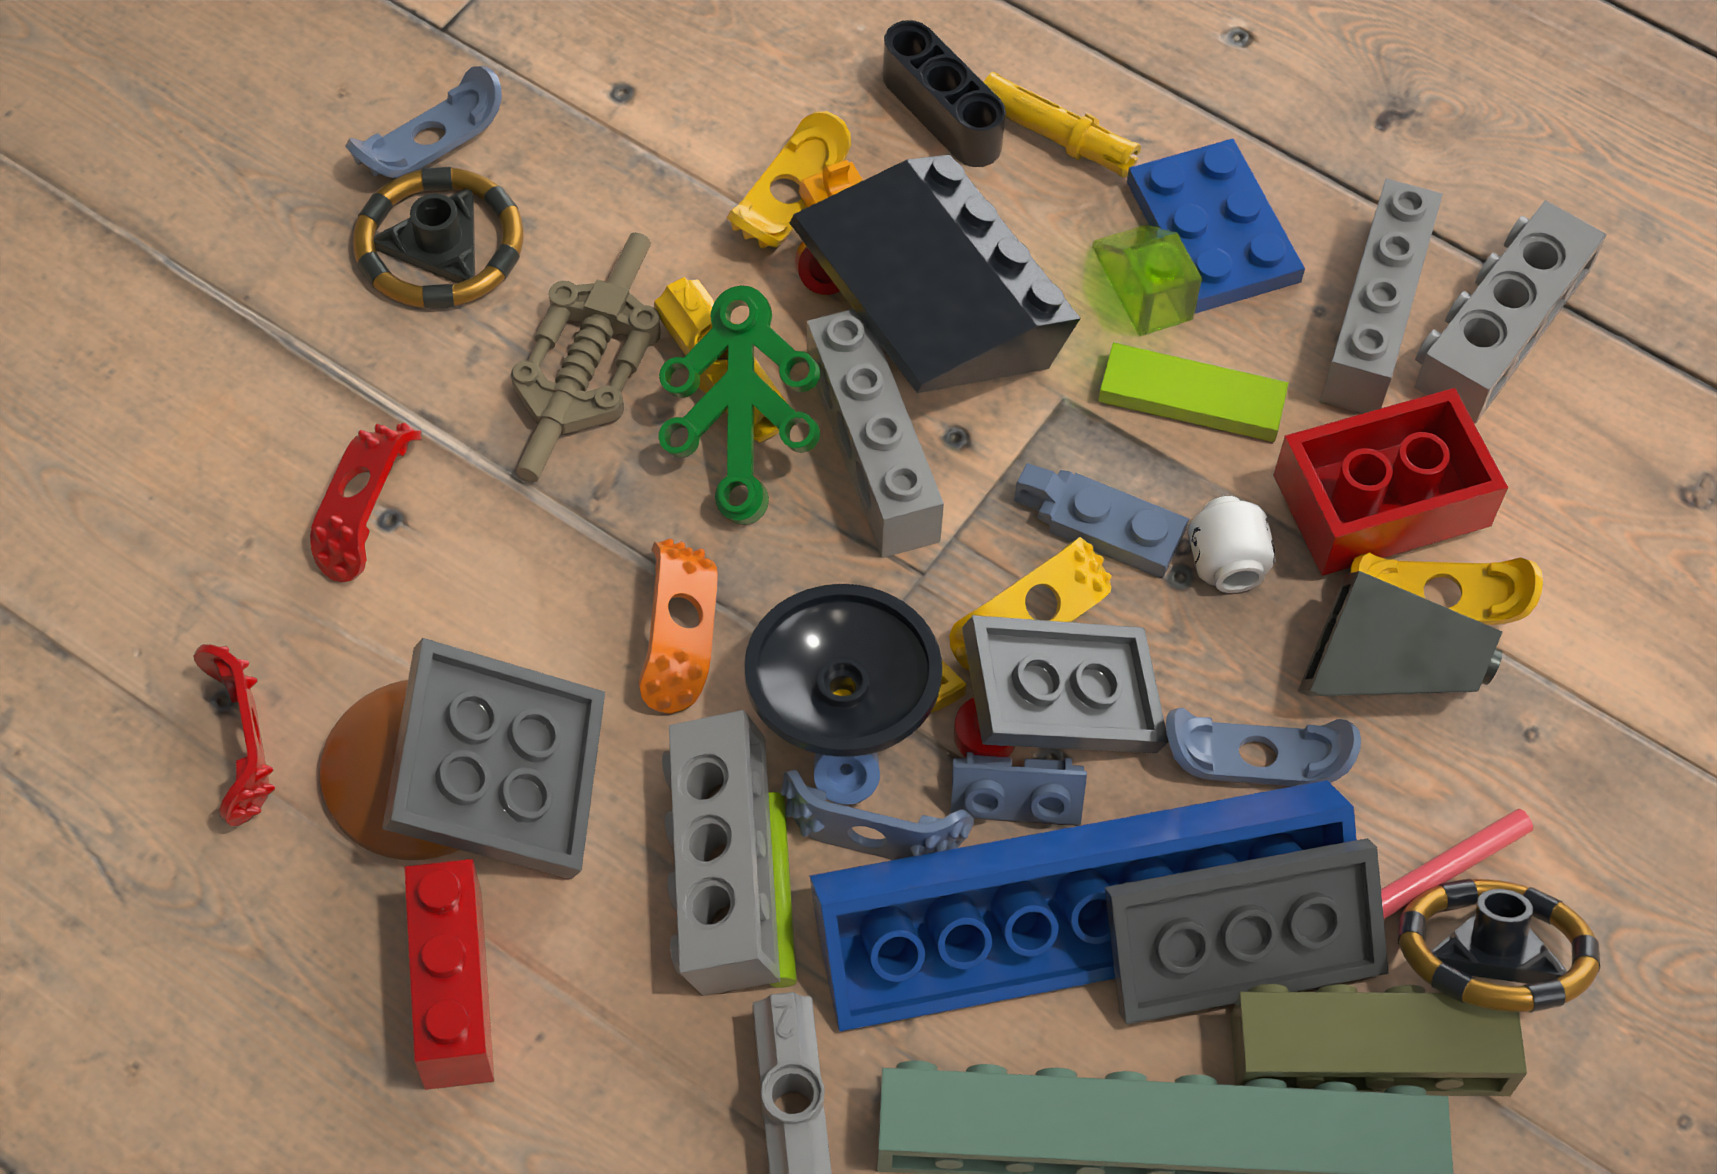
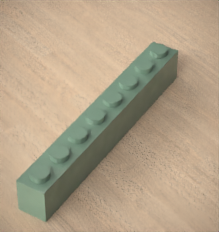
[877,1060,1453,1174]

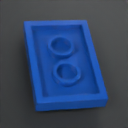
[1127,138,1305,314]

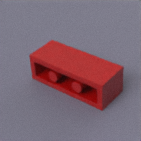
[404,859,495,1090]

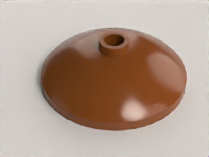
[320,680,459,860]

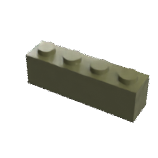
[1230,984,1527,1096]

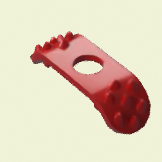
[310,423,422,582]
[193,644,275,826]

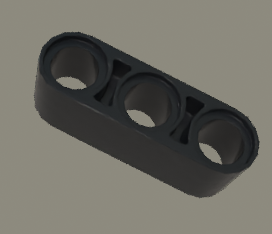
[883,20,1006,167]

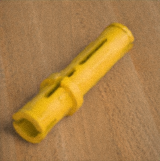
[984,72,1141,178]

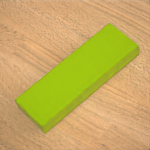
[1098,342,1289,442]

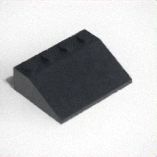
[789,155,1081,393]

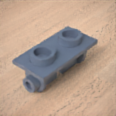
[950,752,1087,825]

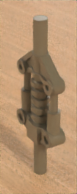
[511,232,661,482]

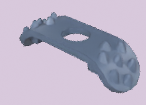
[345,66,502,179]
[1166,708,1361,786]
[781,769,974,860]

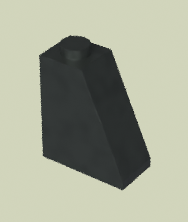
[1298,571,1503,696]

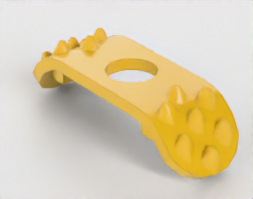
[726,111,851,248]
[949,537,1112,670]
[1351,553,1543,625]

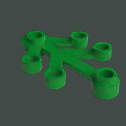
[658,285,820,525]

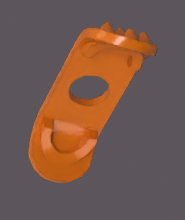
[638,538,718,714]

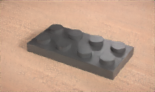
[1105,838,1389,1024]

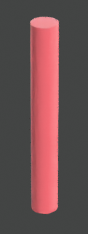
[1381,809,1533,919]

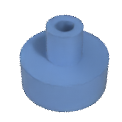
[814,752,880,805]

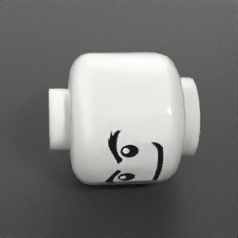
[1188,496,1276,593]

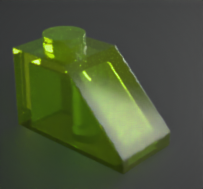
[1092,225,1202,337]

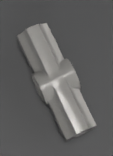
[752,992,832,1174]

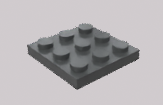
[382,638,605,879]

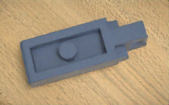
[1014,463,1189,578]

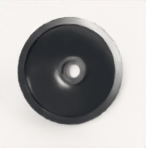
[744,584,942,757]

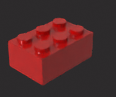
[1273,388,1509,576]

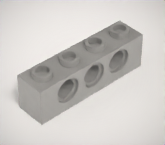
[1320,178,1443,414]
[1414,200,1607,423]
[807,309,944,558]
[662,710,781,996]

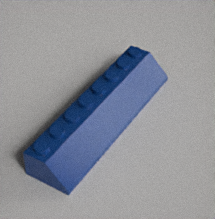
[809,780,1357,1031]

